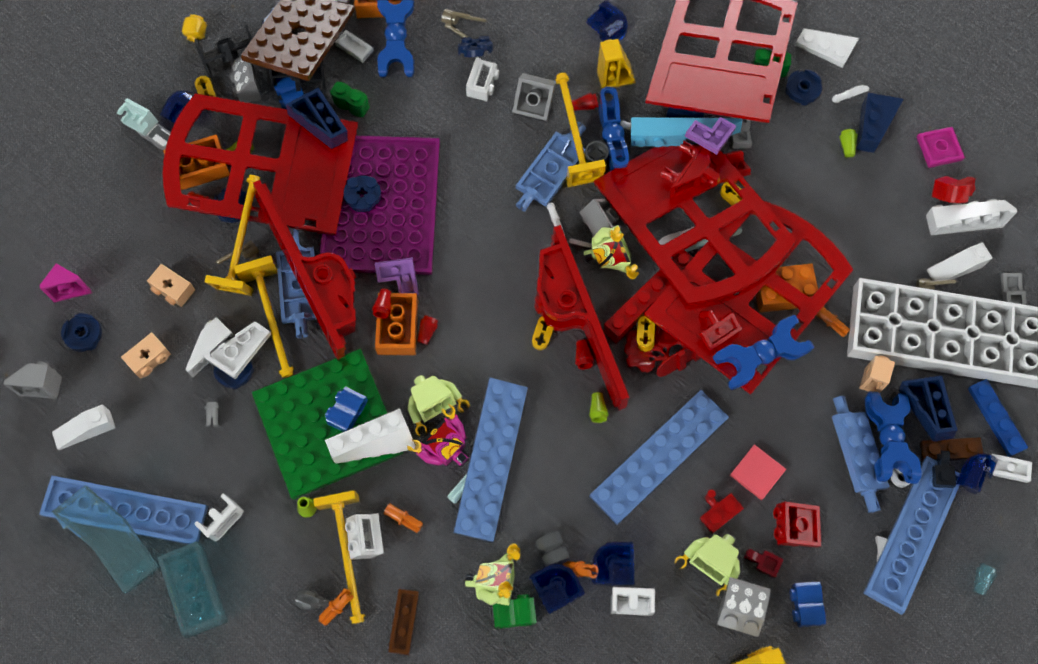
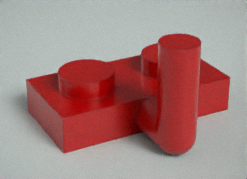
[699,310,742,350]
[699,489,744,534]

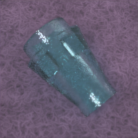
[973,563,997,596]

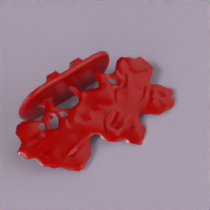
[624,324,701,377]

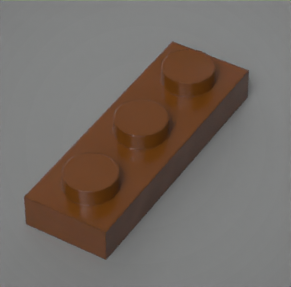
[920,437,984,461]
[388,589,419,656]

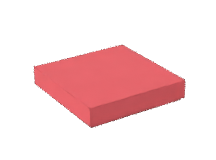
[730,444,786,501]

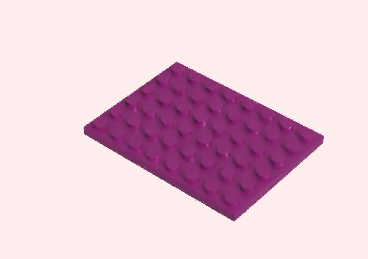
[320,136,440,275]

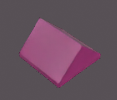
[39,263,92,302]

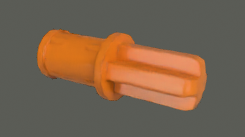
[816,307,850,337]
[384,503,423,533]
[562,561,599,578]
[319,588,354,626]

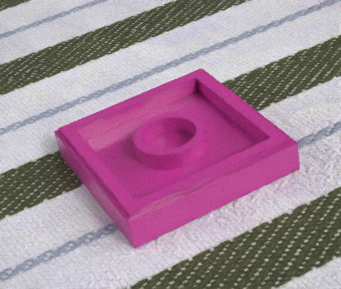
[917,127,965,168]

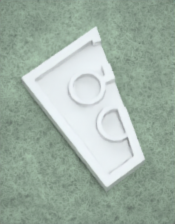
[795,29,859,68]
[203,321,271,379]

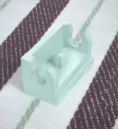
[117,98,158,136]

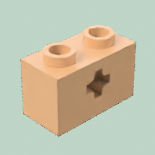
[147,264,195,307]
[121,332,171,379]
[859,356,895,393]

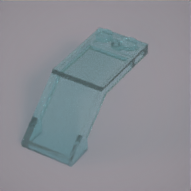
[52,486,160,594]

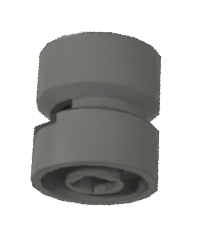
[585,141,609,169]
[535,531,570,569]

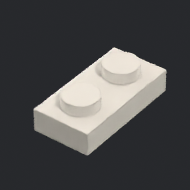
[988,454,1032,483]

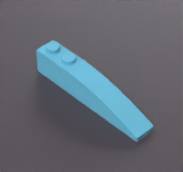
[631,117,742,147]

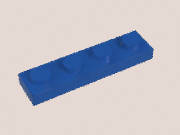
[968,379,1028,457]

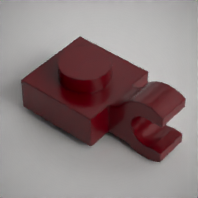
[743,549,784,579]

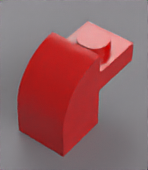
[932,176,976,203]

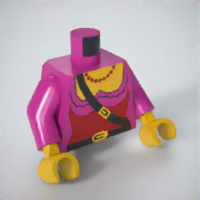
[407,404,468,466]

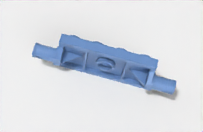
[516,122,586,212]
[276,229,317,338]
[832,396,890,513]

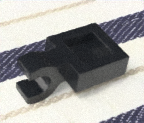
[932,451,956,488]

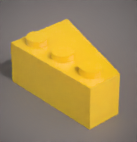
[597,39,636,89]

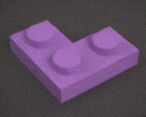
[685,117,736,154]
[374,257,419,296]

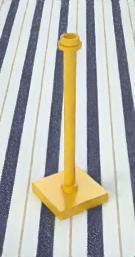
[556,73,606,187]
[205,175,260,296]
[234,255,294,378]
[313,490,365,624]

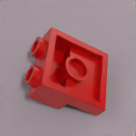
[773,502,821,548]

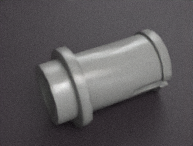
[204,402,220,427]

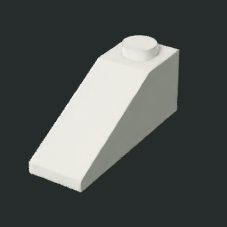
[927,242,992,286]
[185,317,235,378]
[52,404,115,450]

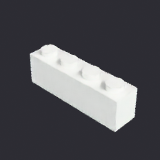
[926,199,1017,235]
[325,409,415,464]

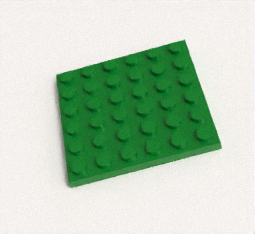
[252,348,404,500]

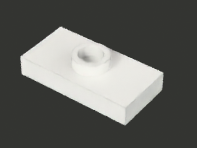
[335,30,374,63]

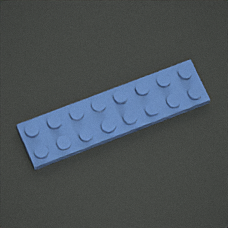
[453,378,528,542]
[589,390,729,525]
[863,456,964,615]
[39,476,208,546]

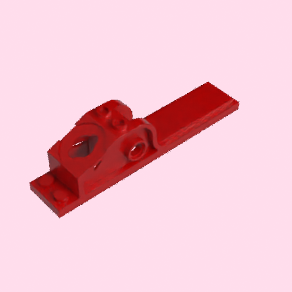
[253,180,356,360]
[534,225,629,410]

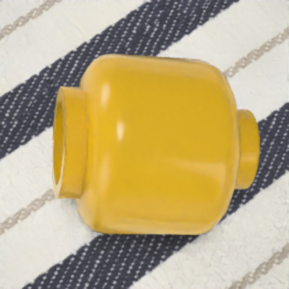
[182,14,207,42]

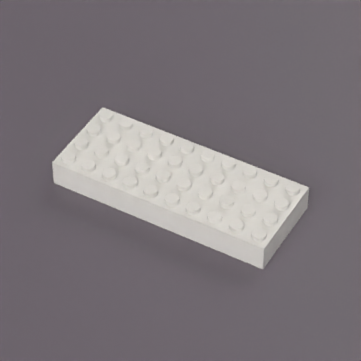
[847,278,1038,388]

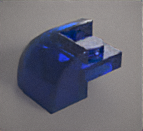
[587,0,628,41]
[159,90,203,123]
[956,453,998,494]
[592,542,635,586]
[529,564,586,615]

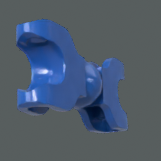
[377,0,414,77]
[598,87,629,172]
[712,315,815,390]
[865,391,922,484]

